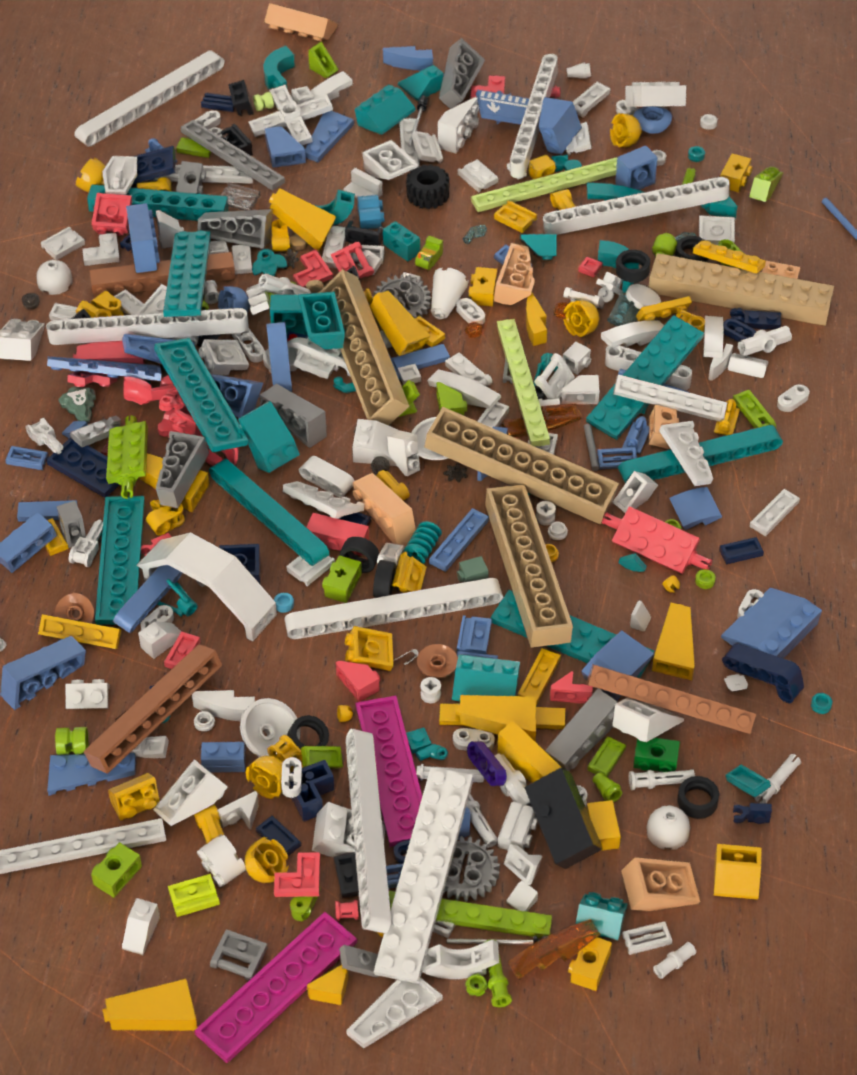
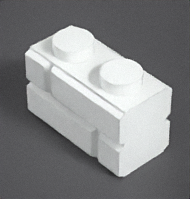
[498,802,538,851]

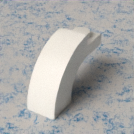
[423,939,499,979]

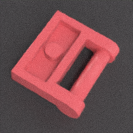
[330,242,374,279]

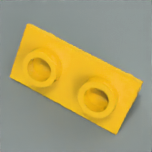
[714,399,740,435]

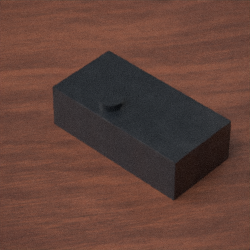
[524,768,603,869]

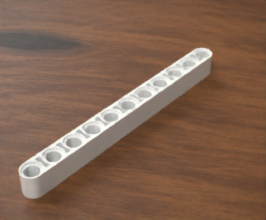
[75,50,225,146]
[510,54,558,178]
[543,177,729,235]
[46,308,249,345]
[284,578,504,639]
[346,729,391,933]

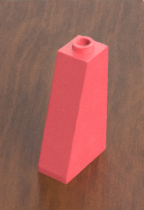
[73,341,145,364]

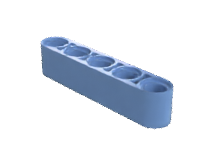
[113,565,183,633]

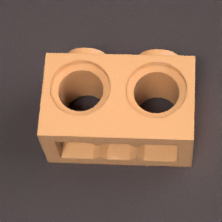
[649,404,679,449]

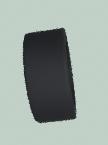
[675,236,709,262]
[616,249,651,283]
[340,537,380,573]
[373,560,396,598]
[287,715,329,750]
[677,776,719,819]

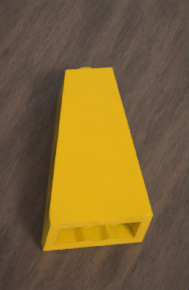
[269,188,336,252]
[370,291,430,356]
[139,453,209,512]
[652,603,695,681]
[456,695,536,741]
[497,721,562,783]
[102,979,197,1031]

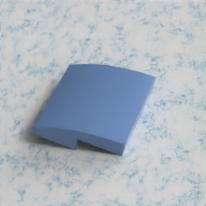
[669,487,722,530]

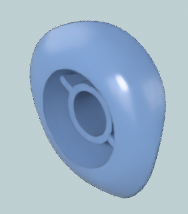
[634,106,672,134]

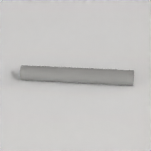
[584,424,599,471]

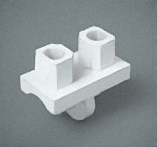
[596,272,623,303]

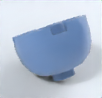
[218,286,251,313]

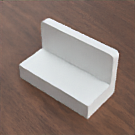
[344,168,383,199]

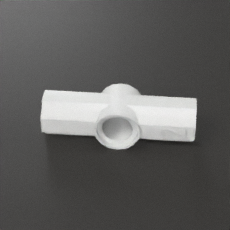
[258,274,311,295]
[738,326,792,357]
[495,754,532,807]

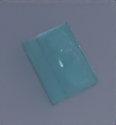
[607,293,640,326]

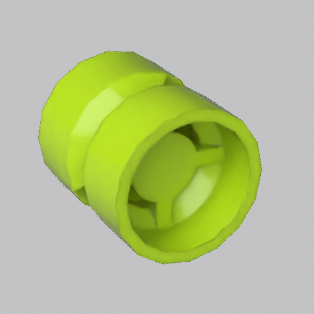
[55,727,89,755]

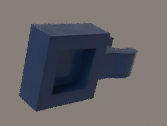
[733,803,772,824]

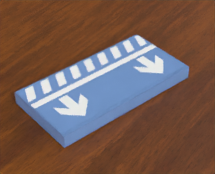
[476,90,529,124]

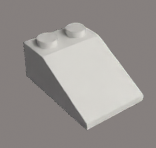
[362,140,419,180]
[352,419,400,466]
[153,759,227,826]

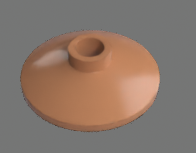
[55,593,95,624]
[417,644,458,679]

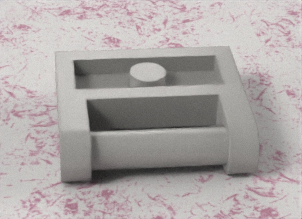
[210,929,268,981]

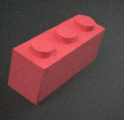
[306,513,369,556]

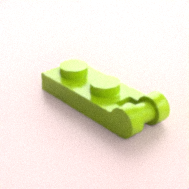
[733,390,776,429]

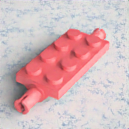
[602,506,712,575]

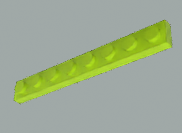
[388,891,552,938]

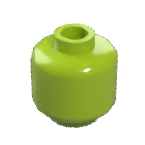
[652,233,677,256]

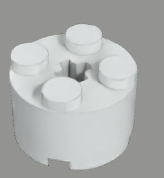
[196,834,246,887]

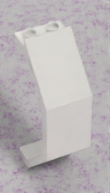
[136,532,277,641]

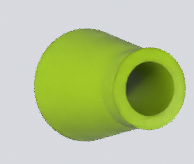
[593,773,622,802]

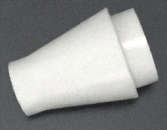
[567,62,591,79]

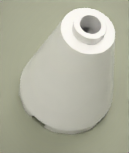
[431,268,469,319]

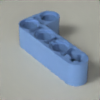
[267,322,292,392]

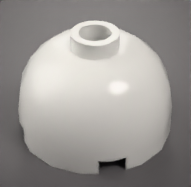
[36,260,73,295]
[647,805,690,850]

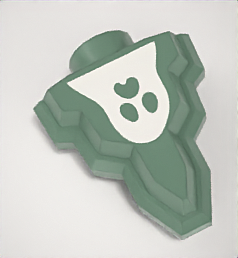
[58,386,96,423]

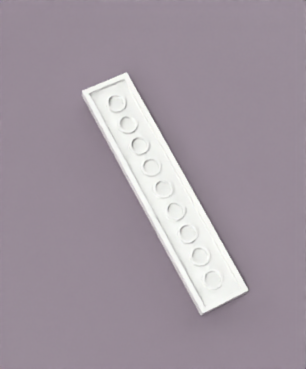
[374,767,474,984]

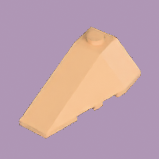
[494,243,535,305]

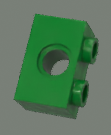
[633,738,680,772]

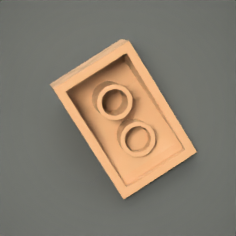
[621,857,700,911]

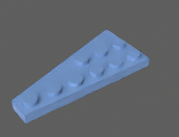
[47,356,161,381]

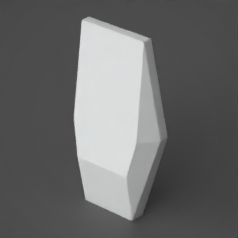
[103,156,137,195]

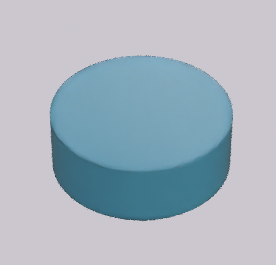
[274,593,294,613]

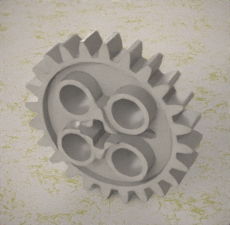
[373,274,431,318]
[444,836,500,902]

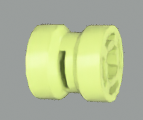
[253,91,274,112]

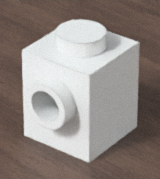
[563,342,591,375]

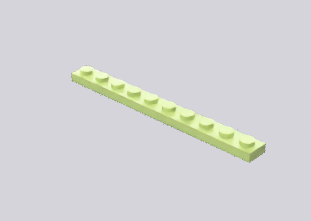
[471,157,617,212]
[497,319,550,447]

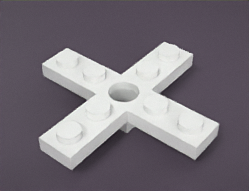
[249,85,333,146]

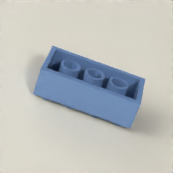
[126,203,160,273]

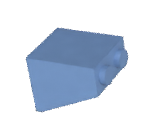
[539,97,582,154]

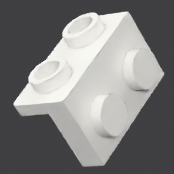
[66,679,110,709]

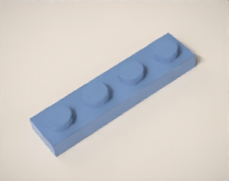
[429,508,489,572]

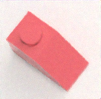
[336,661,381,702]

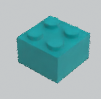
[270,295,307,336]

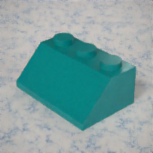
[355,85,416,135]
[298,292,345,350]
[452,654,520,701]

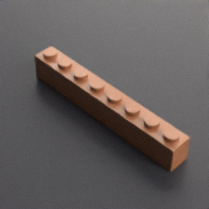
[89,252,235,298]
[83,644,222,774]
[586,664,756,734]

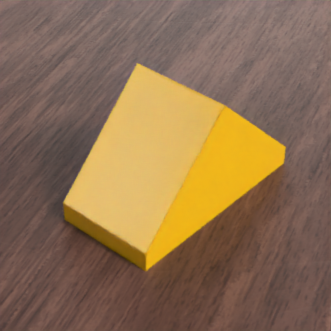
[307,965,349,1005]

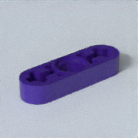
[467,741,507,786]

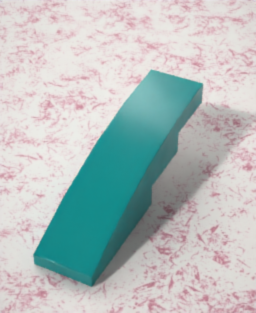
[587,182,645,201]

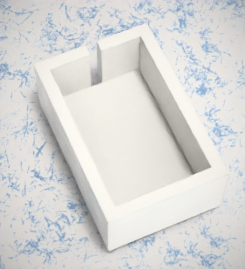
[625,82,686,106]

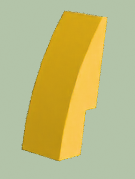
[526,293,547,346]

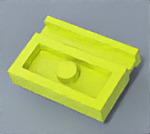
[168,874,220,917]

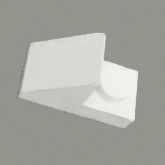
[218,791,259,830]
[504,844,542,885]

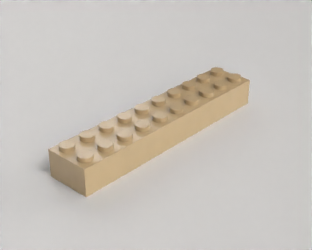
[649,253,834,326]
[319,269,409,426]
[424,407,619,525]
[485,484,573,647]

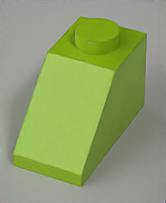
[436,382,467,416]

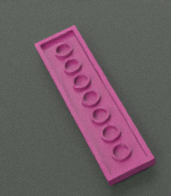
[355,696,422,847]
[194,912,357,1064]

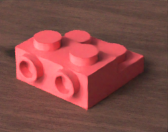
[91,193,132,236]

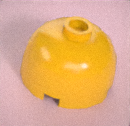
[610,113,642,148]
[76,157,106,192]
[564,300,599,337]
[245,755,283,799]
[244,837,289,883]

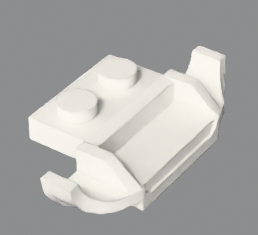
[287,337,351,379]

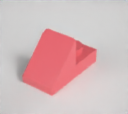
[550,671,593,704]

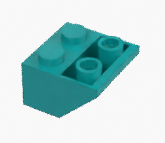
[574,892,628,940]

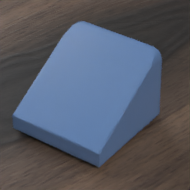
[62,421,88,438]

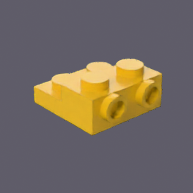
[345,626,394,671]

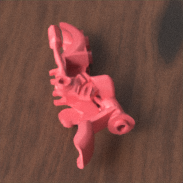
[123,375,239,466]

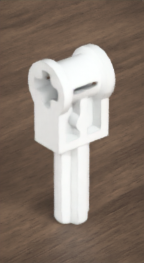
[26,418,63,454]
[69,520,103,568]

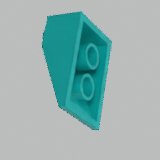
[238,401,300,473]

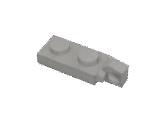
[70,416,121,447]

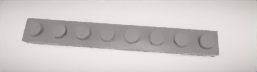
[181,120,285,190]

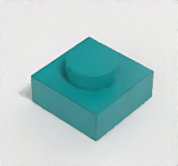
[406,727,432,754]

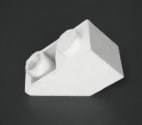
[387,431,420,476]

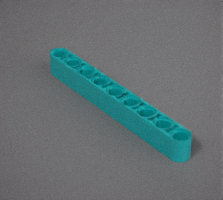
[618,425,783,483]
[209,459,330,566]

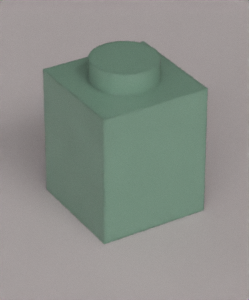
[457,556,488,583]

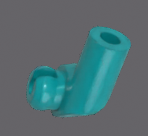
[333,377,356,393]
[416,744,448,761]

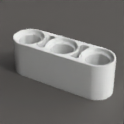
[299,456,354,498]

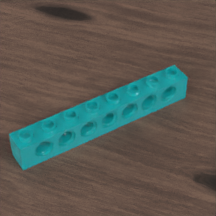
[87,185,229,221]

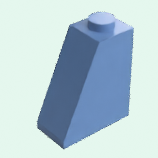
[265,126,306,168]

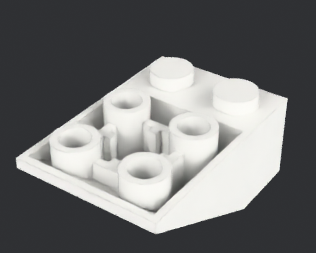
[438,97,479,154]
[0,319,45,361]
[612,697,684,742]
[312,802,385,857]

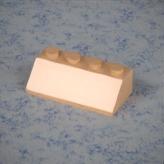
[265,3,338,42]

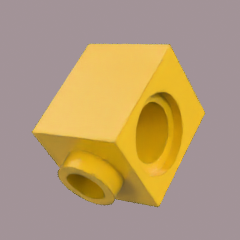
[528,154,556,180]

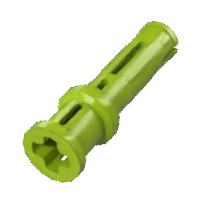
[484,939,512,1007]

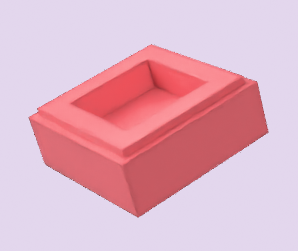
[578,257,603,278]

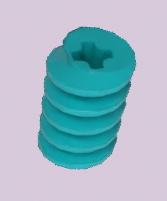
[404,521,442,564]

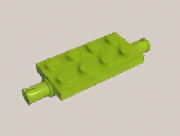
[106,415,148,499]

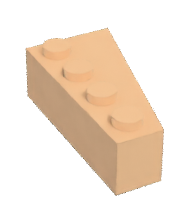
[353,473,416,546]

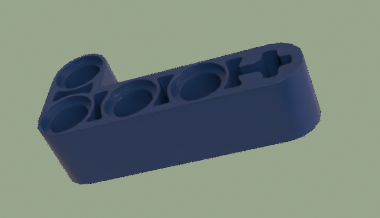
[722,643,804,703]

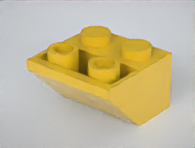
[108,773,160,821]
[714,844,761,900]

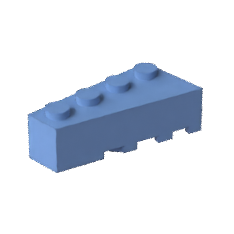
[211,374,263,418]
[0,635,86,710]

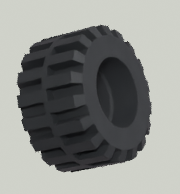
[406,164,450,209]

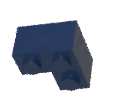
[289,760,334,822]

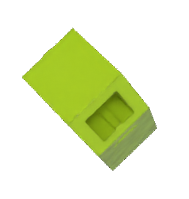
[749,167,783,202]

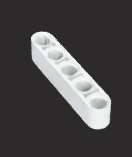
[605,345,692,390]

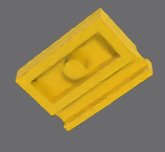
[494,200,537,233]
[392,552,427,593]

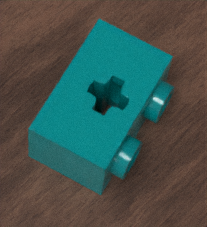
[383,221,420,262]

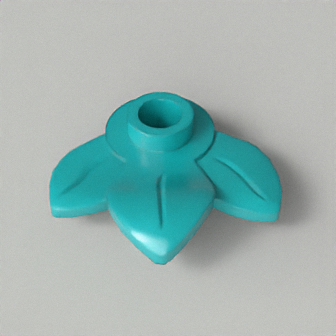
[252,249,287,276]

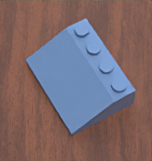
[721,588,822,659]

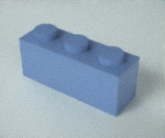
[0,512,57,573]

